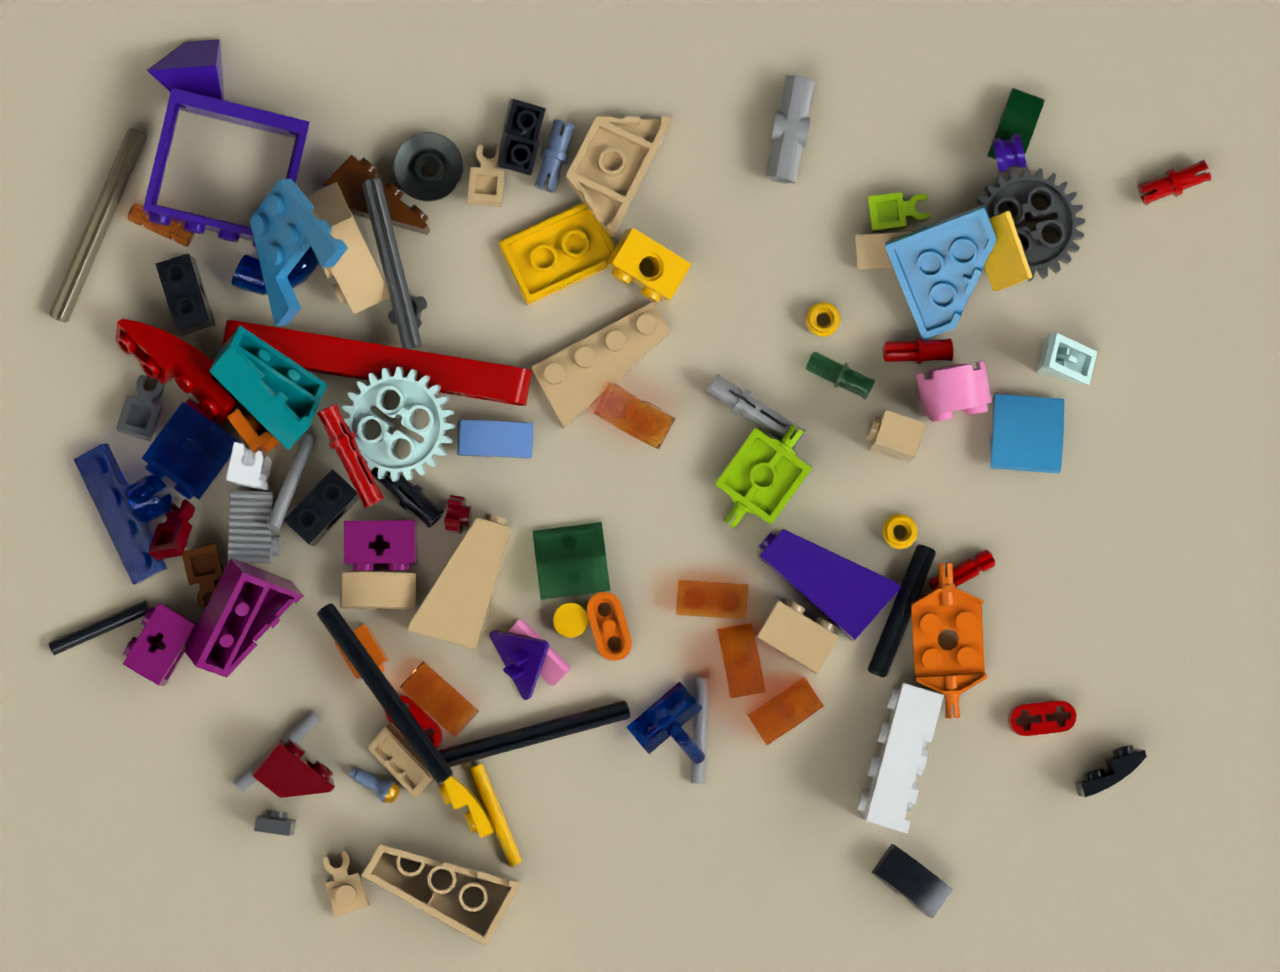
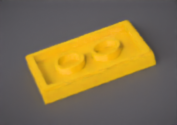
[498,202,615,306]

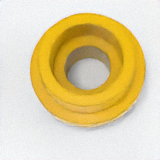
[806,302,841,337]
[882,514,918,549]

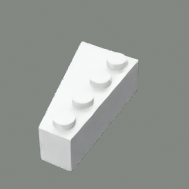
[857,683,944,834]

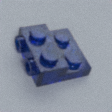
[141,401,241,500]

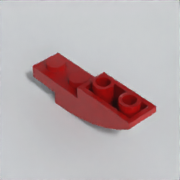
[116,318,236,424]

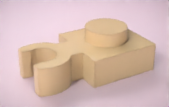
[467,145,505,207]
[323,850,370,917]

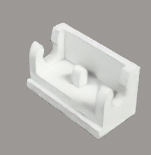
[226,442,272,492]

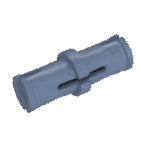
[534,120,575,193]

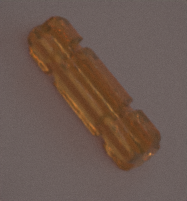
[127,203,195,246]

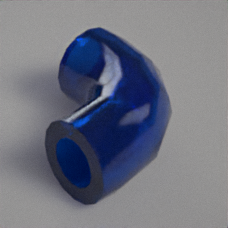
[231,246,319,295]

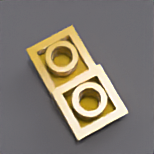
[439,775,495,838]

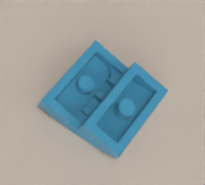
[990,394,1064,474]

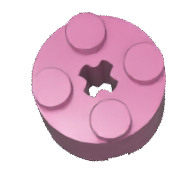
[915,361,992,422]

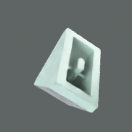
[1036,332,1097,385]

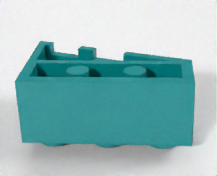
[209,326,328,451]

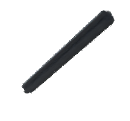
[317,603,453,784]
[438,701,630,767]

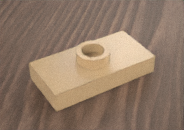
[367,723,434,798]

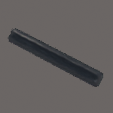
[868,544,936,678]

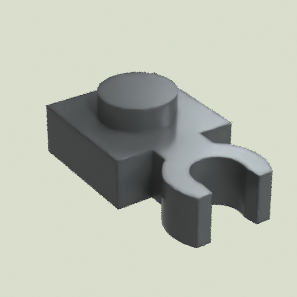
[116,375,164,441]

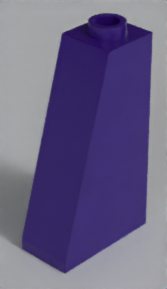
[759,529,902,641]

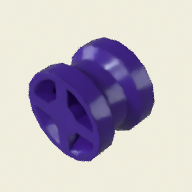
[992,133,1027,173]

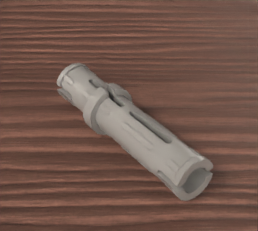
[706,374,806,449]

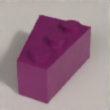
[185,558,304,678]

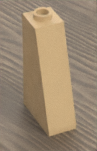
[408,514,512,650]

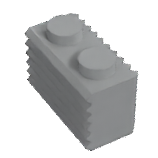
[227,491,281,564]

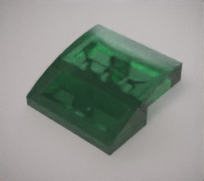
[533,522,611,600]

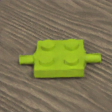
[715,423,813,529]

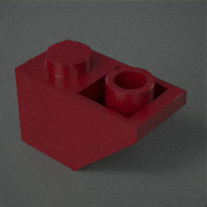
[252,737,335,798]

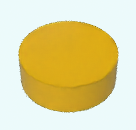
[553,603,588,638]

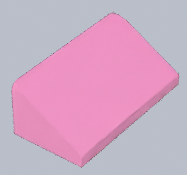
[508,619,571,686]

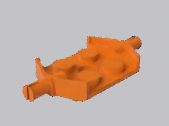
[911,562,987,719]

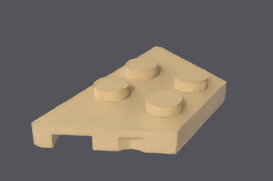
[565,116,672,237]

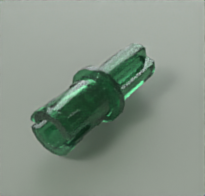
[806,352,875,400]

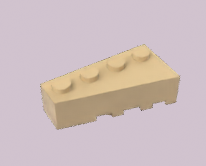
[362,844,522,947]

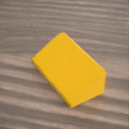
[984,211,1032,291]

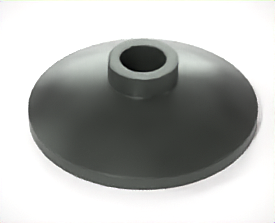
[394,132,463,202]

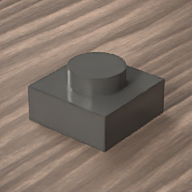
[254,810,296,836]

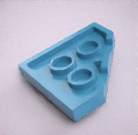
[885,205,997,340]

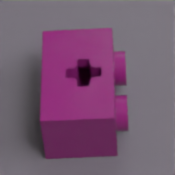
[344,520,418,571]
[123,603,198,686]

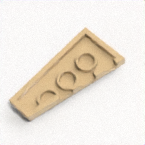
[531,301,670,429]

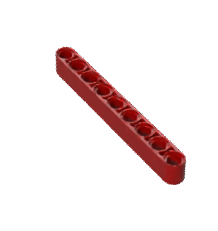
[222,320,532,406]

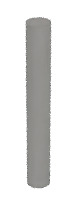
[266,434,316,531]
[691,677,710,784]
[234,710,322,792]

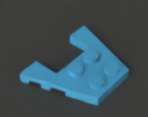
[250,179,348,326]

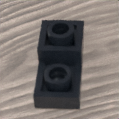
[497,99,546,176]
[1076,745,1147,797]
[871,844,953,918]

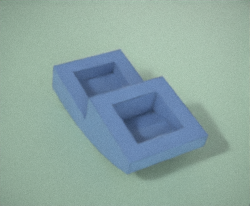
[457,420,534,459]

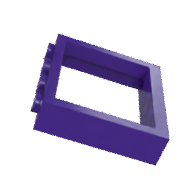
[143,88,310,247]

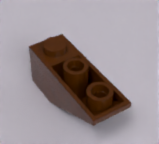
[323,154,430,235]

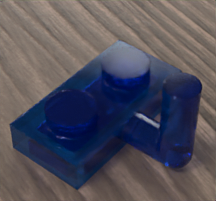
[626,681,705,764]

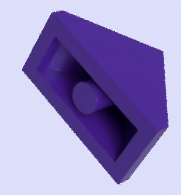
[147,39,224,100]

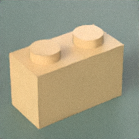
[865,410,926,463]
[756,599,839,674]

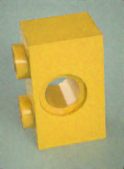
[605,227,692,303]

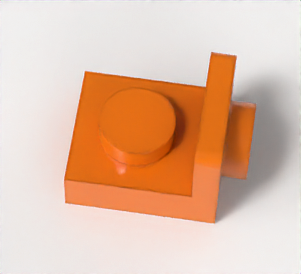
[227,409,280,454]

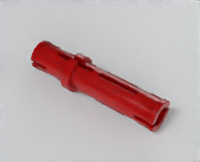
[316,403,384,508]

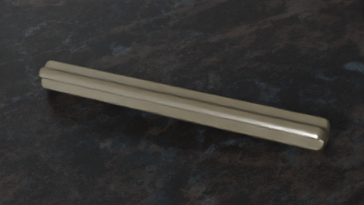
[49,128,146,323]

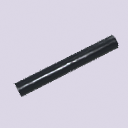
[49,600,150,656]

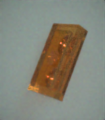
[676,580,749,620]

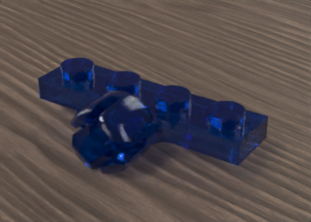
[74,443,173,585]

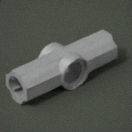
[766,75,815,184]

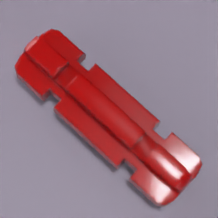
[929,550,996,590]

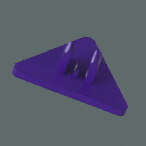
[489,630,549,700]

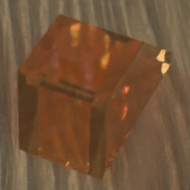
[717,623,766,698]
[746,677,824,745]

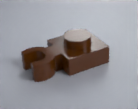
[182,542,224,608]

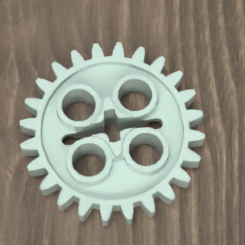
[342,367,455,481]

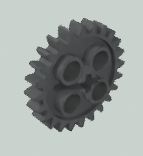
[976,167,1086,281]

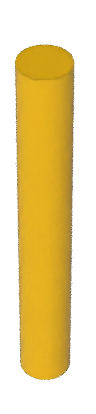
[470,764,523,867]

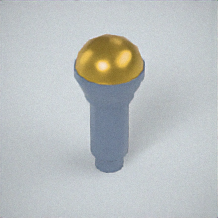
[349,767,400,804]

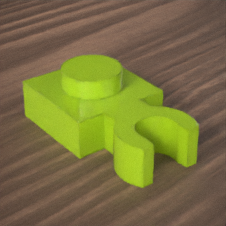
[867,192,930,233]

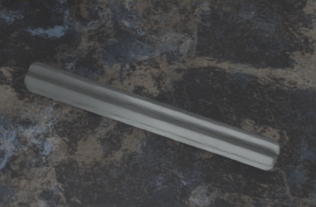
[362,178,422,349]

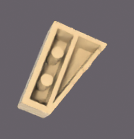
[306,182,390,314]

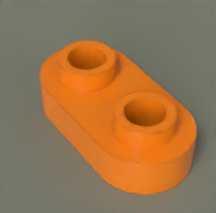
[587,592,632,661]

